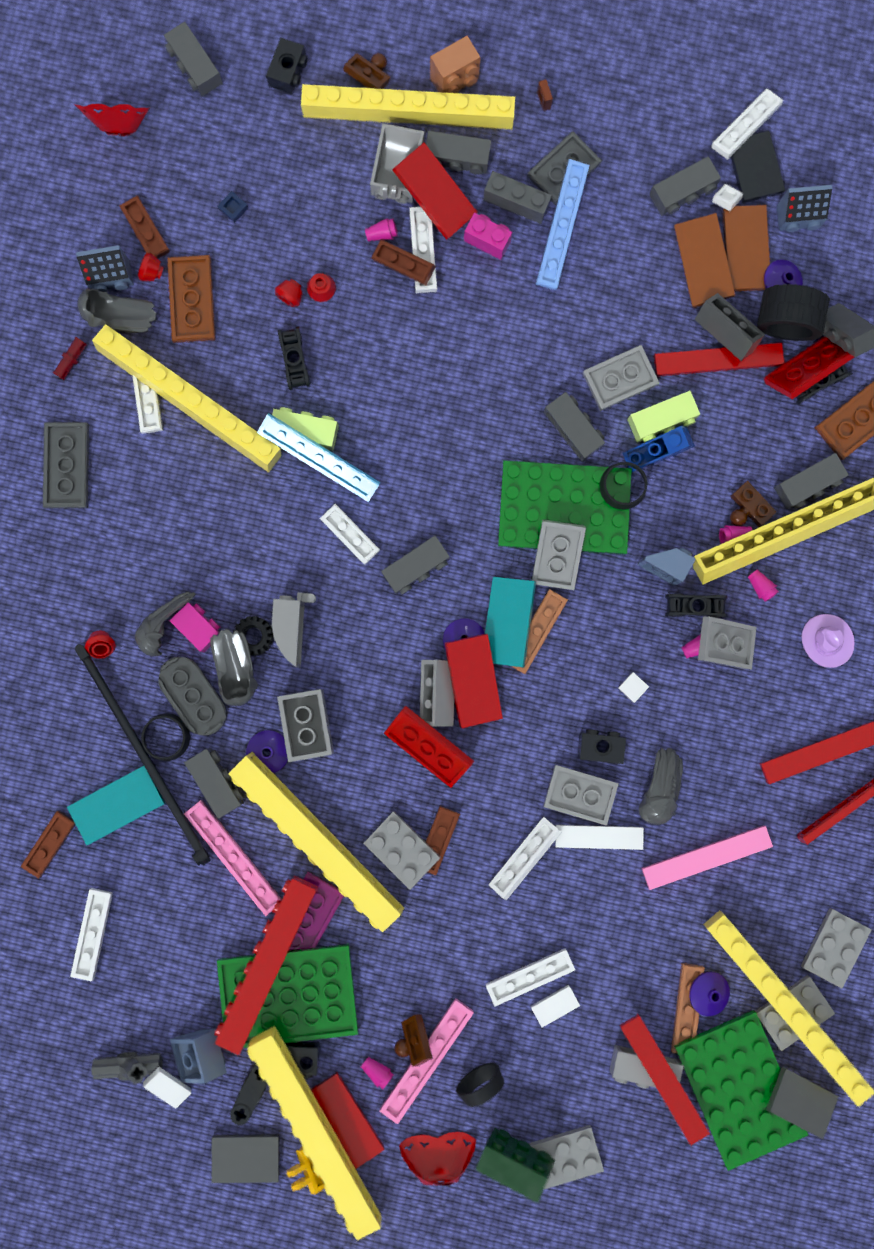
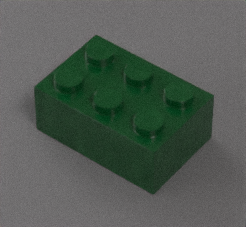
[475,1128,555,1203]

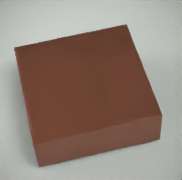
[537,79,553,111]

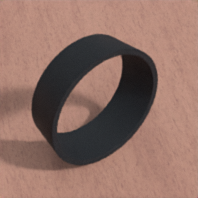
[600,462,647,510]
[141,713,190,761]
[456,1063,505,1107]

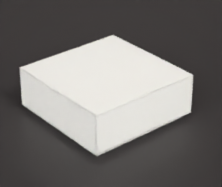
[712,184,743,211]
[618,672,649,703]

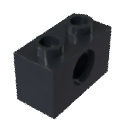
[266,37,308,95]
[577,729,626,764]

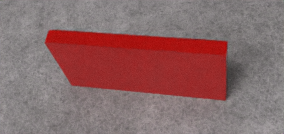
[392,142,478,240]
[764,336,854,399]
[444,634,503,728]
[384,706,474,788]
[311,1072,385,1169]

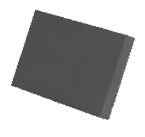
[527,131,602,206]
[766,1067,839,1139]
[212,1134,279,1183]

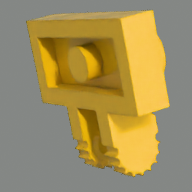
[286,1147,324,1194]

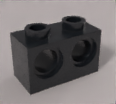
[285,1041,320,1078]

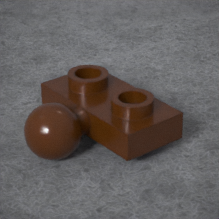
[343,53,390,89]
[730,481,776,527]
[394,1014,433,1067]

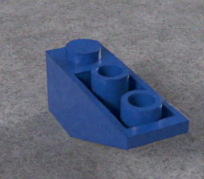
[623,426,695,473]

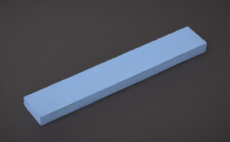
[536,159,589,290]

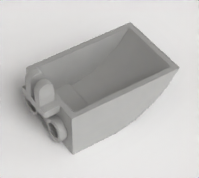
[370,123,424,204]
[272,592,316,668]

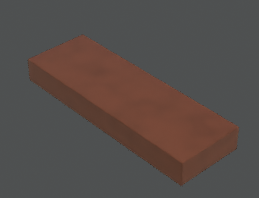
[119,195,170,258]
[371,239,436,286]
[426,806,460,875]
[20,811,76,879]

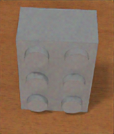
[277,689,334,762]

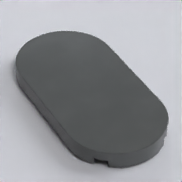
[158,657,227,736]

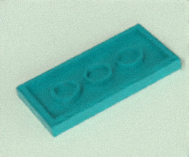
[485,577,536,668]
[67,766,166,846]

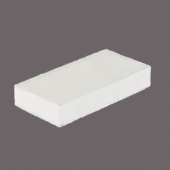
[531,985,580,1027]
[143,1067,192,1109]

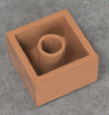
[430,36,480,93]

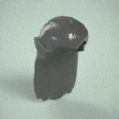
[77,288,157,333]
[135,591,196,657]
[210,629,258,707]
[639,748,683,825]

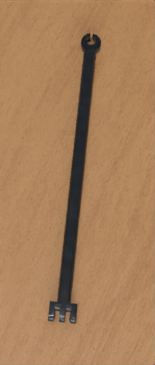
[75,644,211,866]

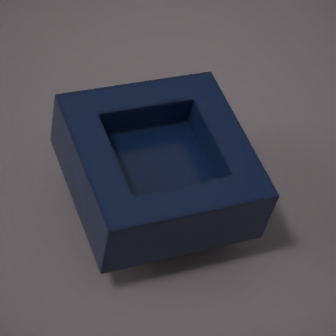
[217,191,249,223]

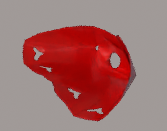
[74,104,150,136]
[399,1132,476,1186]

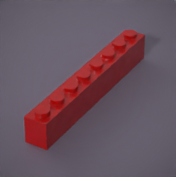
[214,875,318,1055]

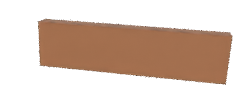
[511,589,568,674]
[671,963,705,1054]

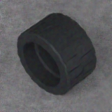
[757,284,830,341]

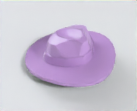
[801,614,854,668]

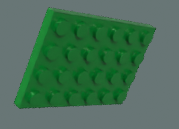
[498,460,632,555]
[217,944,359,1048]
[674,1010,808,1171]

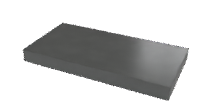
[43,422,89,508]

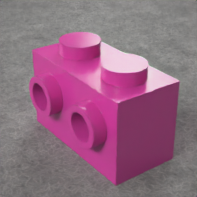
[464,213,512,260]
[170,602,221,652]

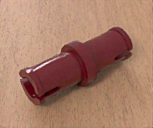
[53,337,88,380]

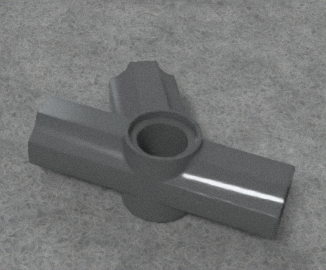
[91,1052,163,1084]

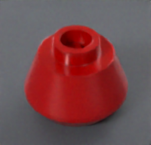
[138,253,164,282]
[307,273,336,302]
[275,279,303,307]
[85,630,116,658]

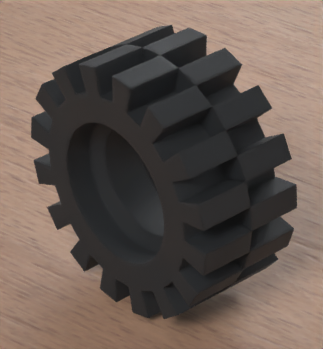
[233,616,274,656]

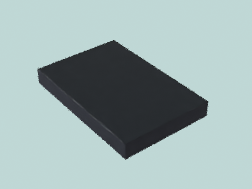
[731,131,785,203]

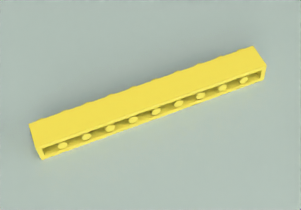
[301,84,515,129]
[92,324,281,473]
[693,478,874,584]
[228,752,404,932]
[703,910,874,1107]
[248,1026,382,1240]

